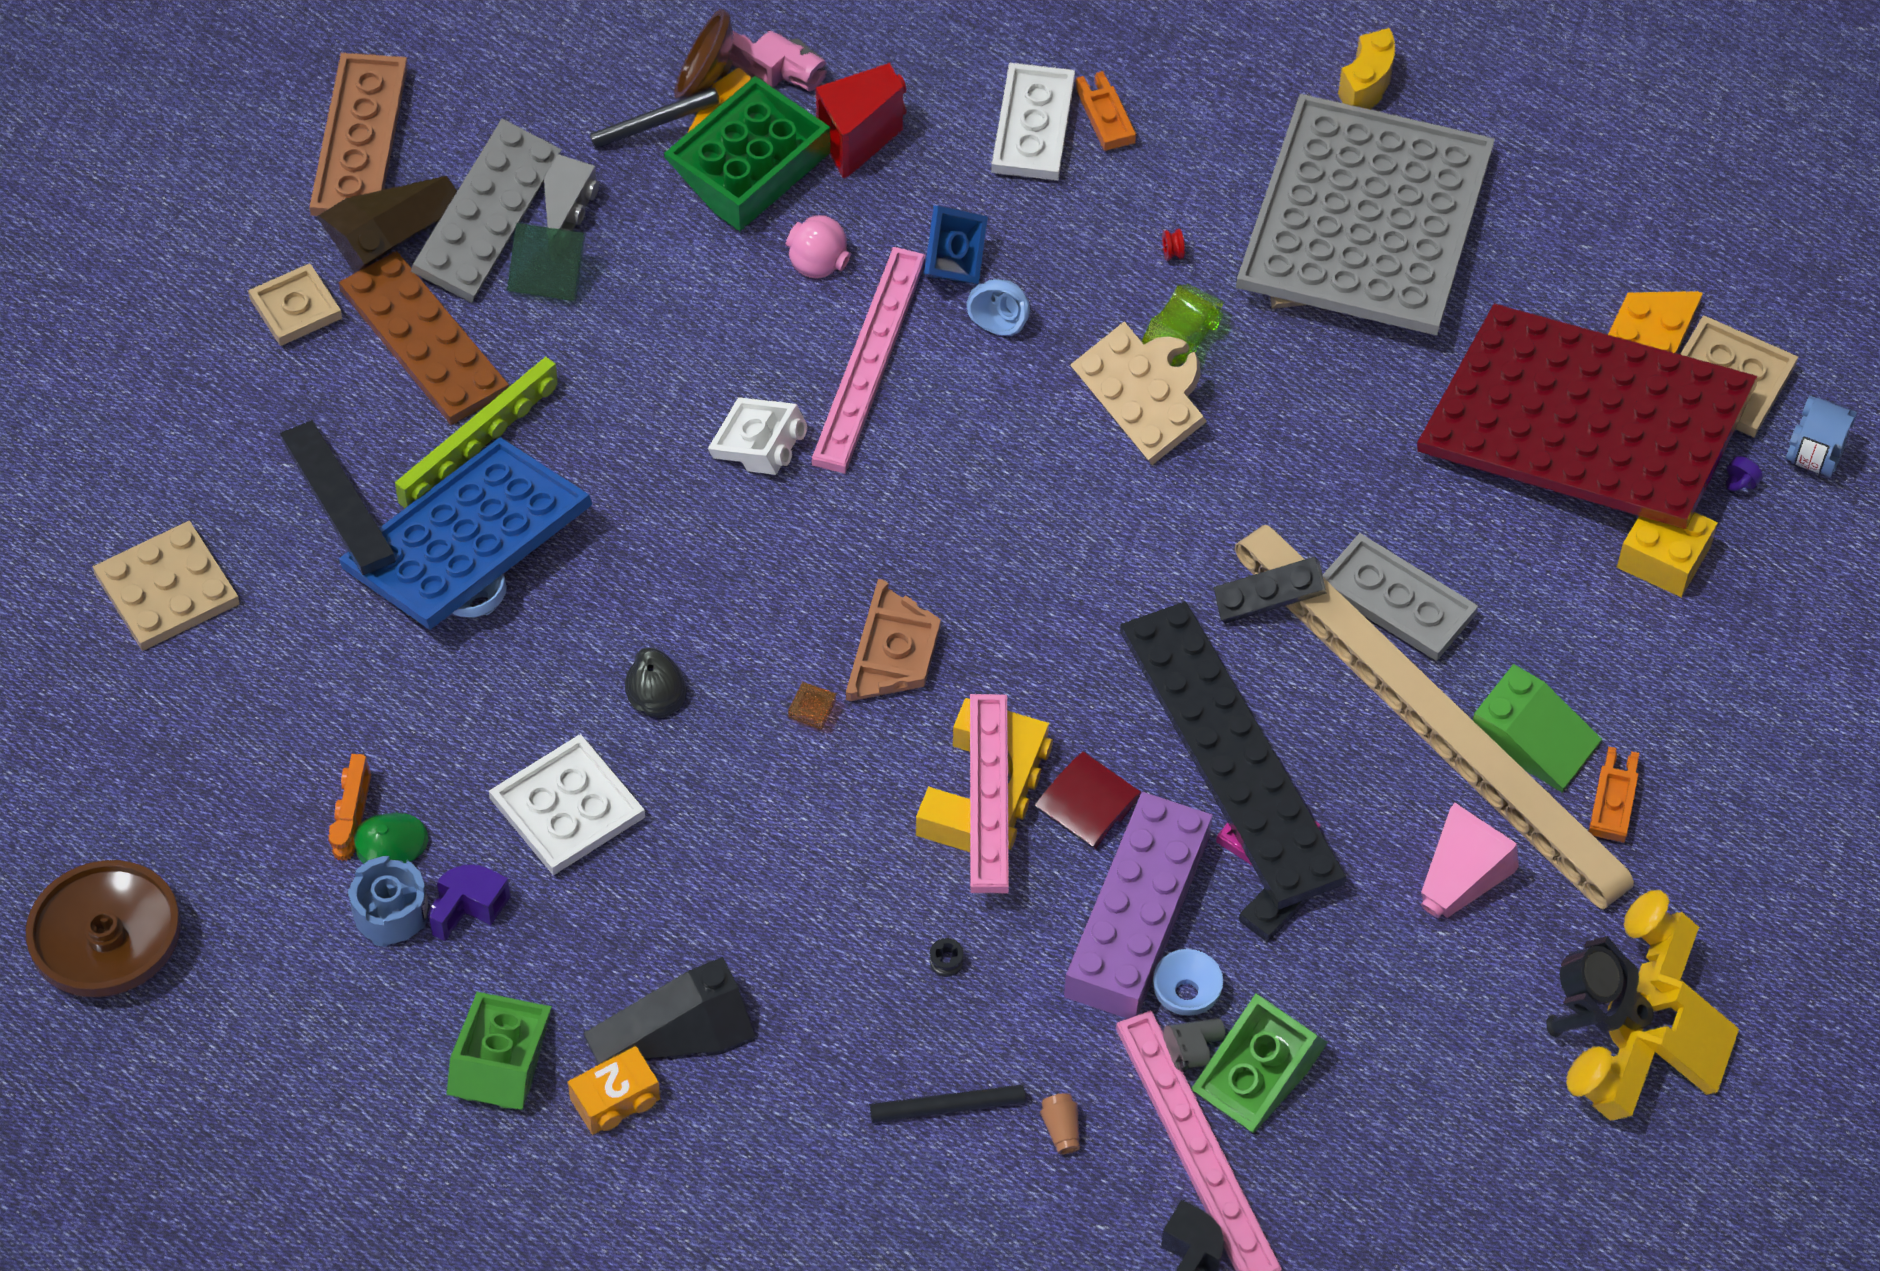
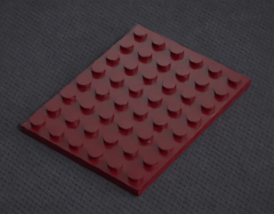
[1417,303,1758,529]

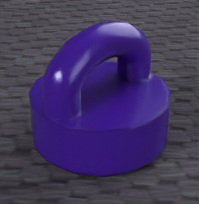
[1725,456,1763,491]

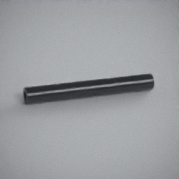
[590,88,721,149]
[869,1084,1026,1123]

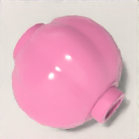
[786,215,851,278]

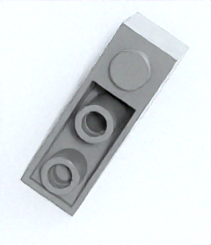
[544,154,599,261]

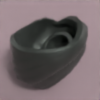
[625,647,686,718]

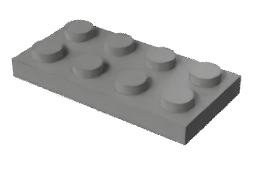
[1323,533,1478,661]

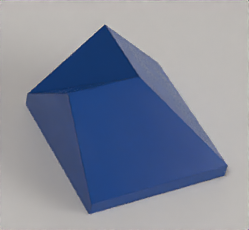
[924,205,988,284]

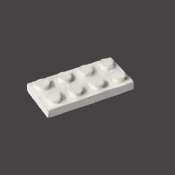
[992,63,1075,180]

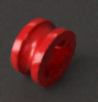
[1162,229,1185,261]

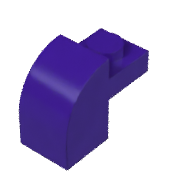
[428,865,511,941]

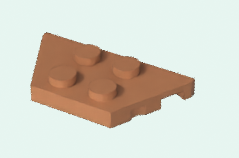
[846,579,941,701]

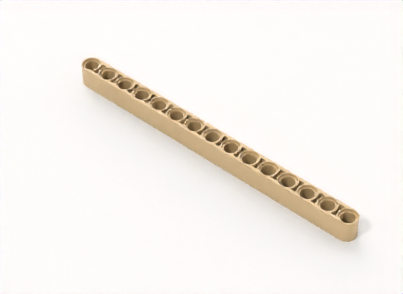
[1235,525,1634,909]

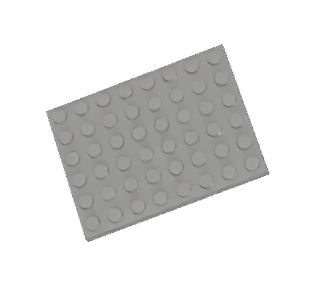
[1236,94,1495,335]

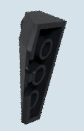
[584,957,755,1065]

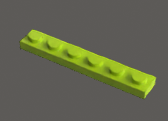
[395,356,558,508]

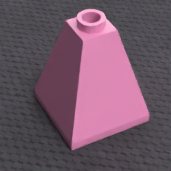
[1421,803,1519,918]

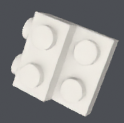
[708,397,807,475]

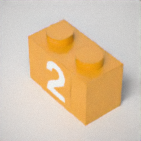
[568,1046,660,1135]

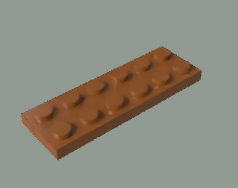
[339,251,509,425]

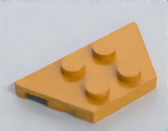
[1608,291,1703,353]

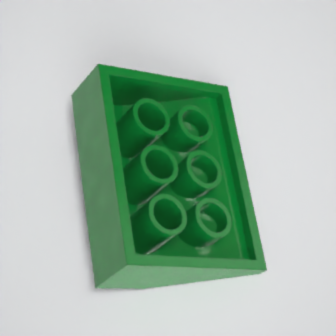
[664,76,830,231]

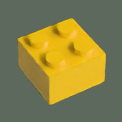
[1617,512,1718,598]

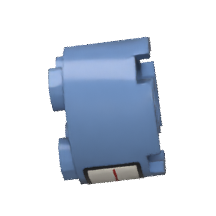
[1785,396,1857,478]
[348,856,428,947]

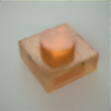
[788,682,836,730]

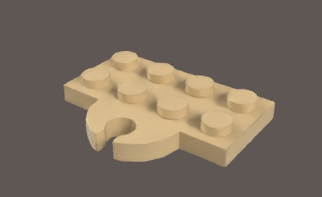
[1070,321,1207,465]

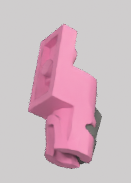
[729,31,826,91]

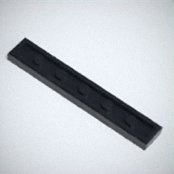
[280,420,396,575]

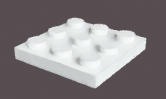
[489,734,645,875]

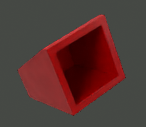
[816,63,907,178]

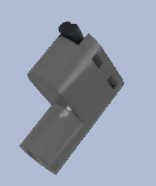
[1163,1018,1225,1072]

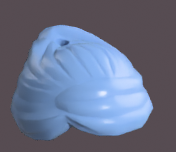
[967,279,1030,336]

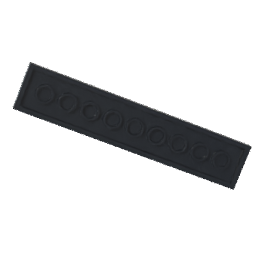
[1120,601,1346,910]

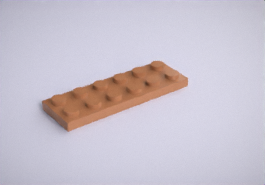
[309,53,408,216]

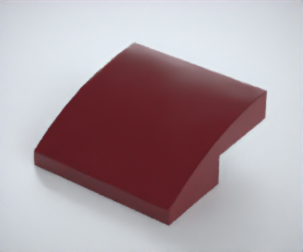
[1035,751,1141,849]

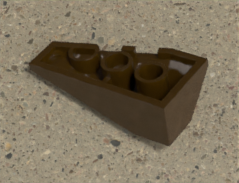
[317,175,457,273]

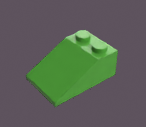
[1473,664,1602,793]
[446,992,552,1110]
[1191,994,1328,1133]

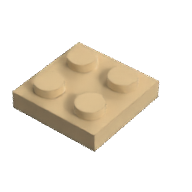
[248,263,342,346]

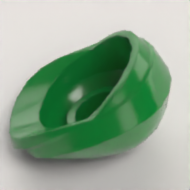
[354,812,429,864]

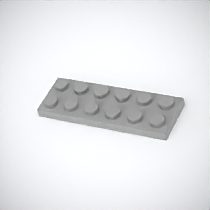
[411,119,562,303]

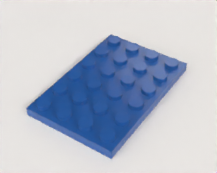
[339,437,593,630]

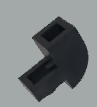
[1161,1199,1224,1271]

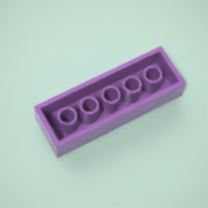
[1064,792,1212,1019]

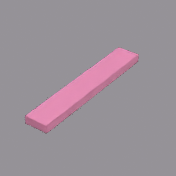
[970,694,1009,893]

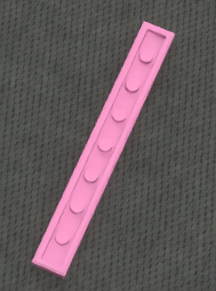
[812,247,926,474]
[1116,1010,1282,1271]

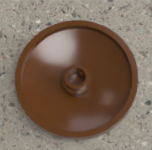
[25,860,181,997]

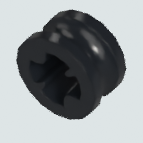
[929,938,964,977]

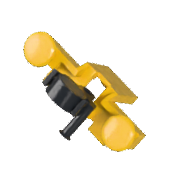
[1546,890,1739,1121]

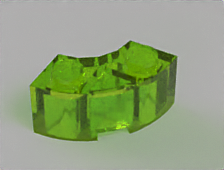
[1141,284,1224,367]

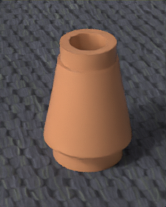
[1040,1093,1080,1154]

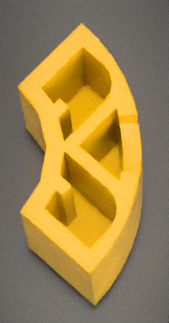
[1338,28,1395,110]

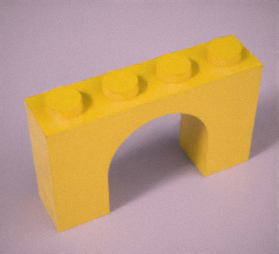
[916,698,1053,852]

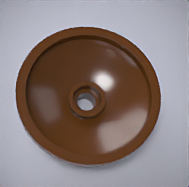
[674,9,733,100]

